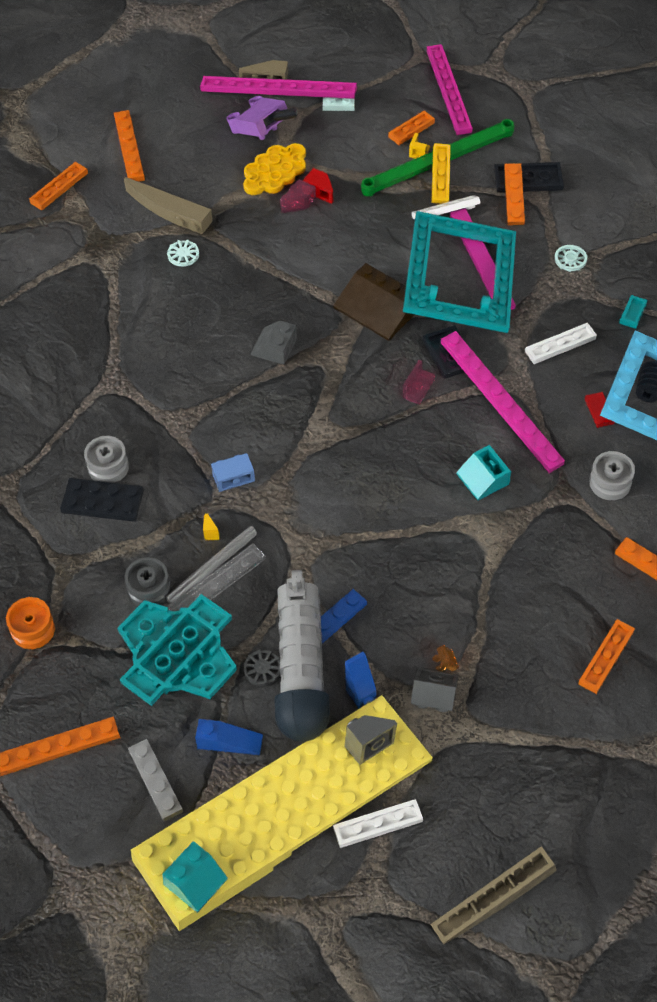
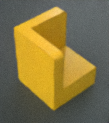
[409,133,430,159]

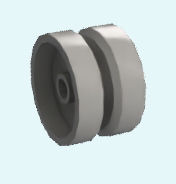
[84,436,129,483]
[590,451,635,501]

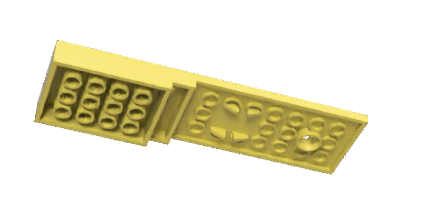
[131,695,433,931]

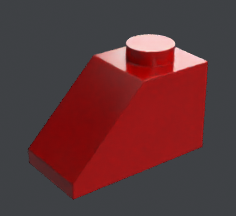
[303,168,333,204]

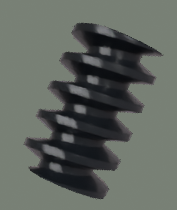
[636,361,657,403]

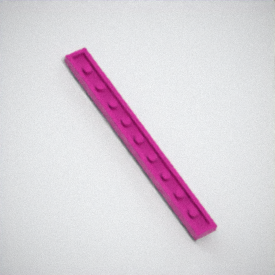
[200,76,357,99]
[441,331,565,473]

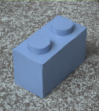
[211,453,255,492]

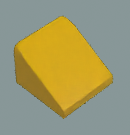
[203,514,220,540]

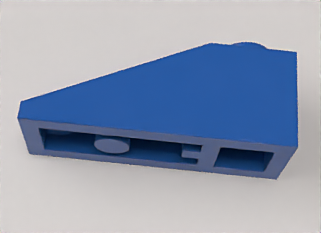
[345,652,377,709]
[195,719,263,755]

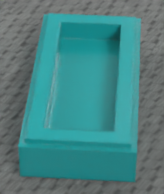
[619,295,648,329]

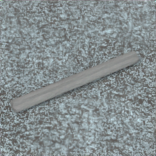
[166,526,257,605]

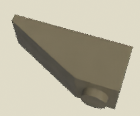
[239,60,288,80]

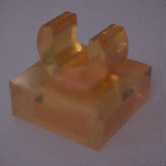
[432,645,459,672]

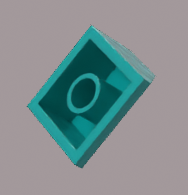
[162,841,228,913]

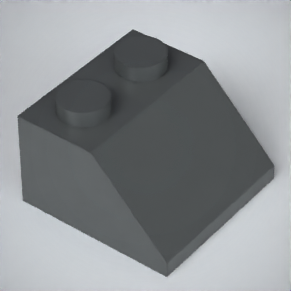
[251,321,297,365]
[411,668,459,712]
[345,715,397,765]

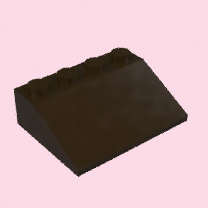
[333,263,415,341]

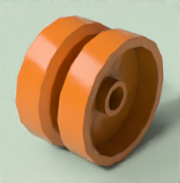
[6,597,55,649]

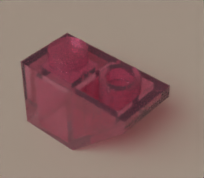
[280,180,316,213]

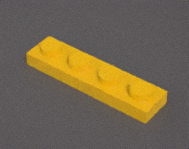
[431,143,450,204]

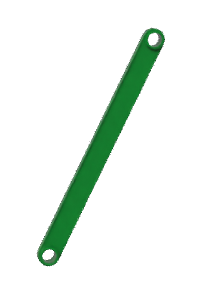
[361,119,514,196]

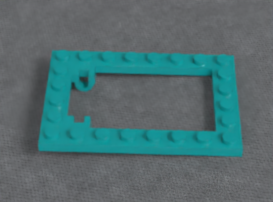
[403,211,516,333]

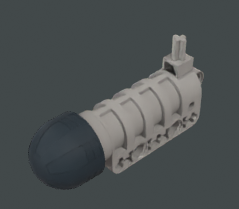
[274,570,330,742]

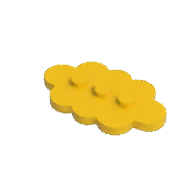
[243,143,306,195]

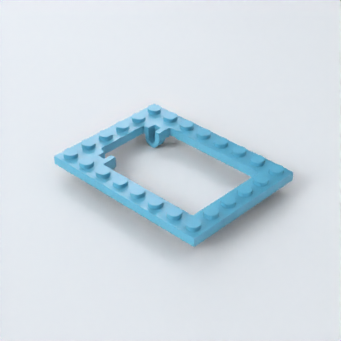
[600,330,657,440]

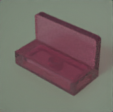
[403,360,435,404]

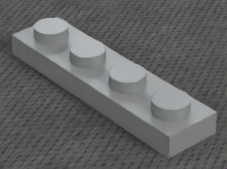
[128,739,183,822]

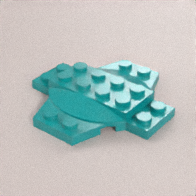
[117,594,237,706]

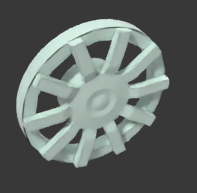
[167,240,199,267]
[555,245,587,272]

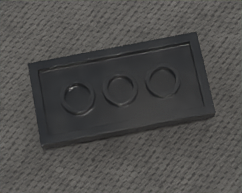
[494,162,564,193]
[60,478,144,522]

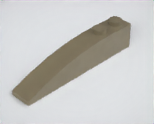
[124,177,213,234]
[430,846,557,944]

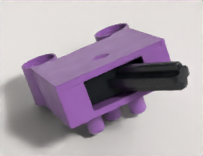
[227,96,298,140]

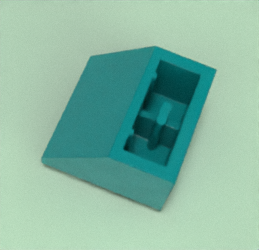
[457,445,511,501]

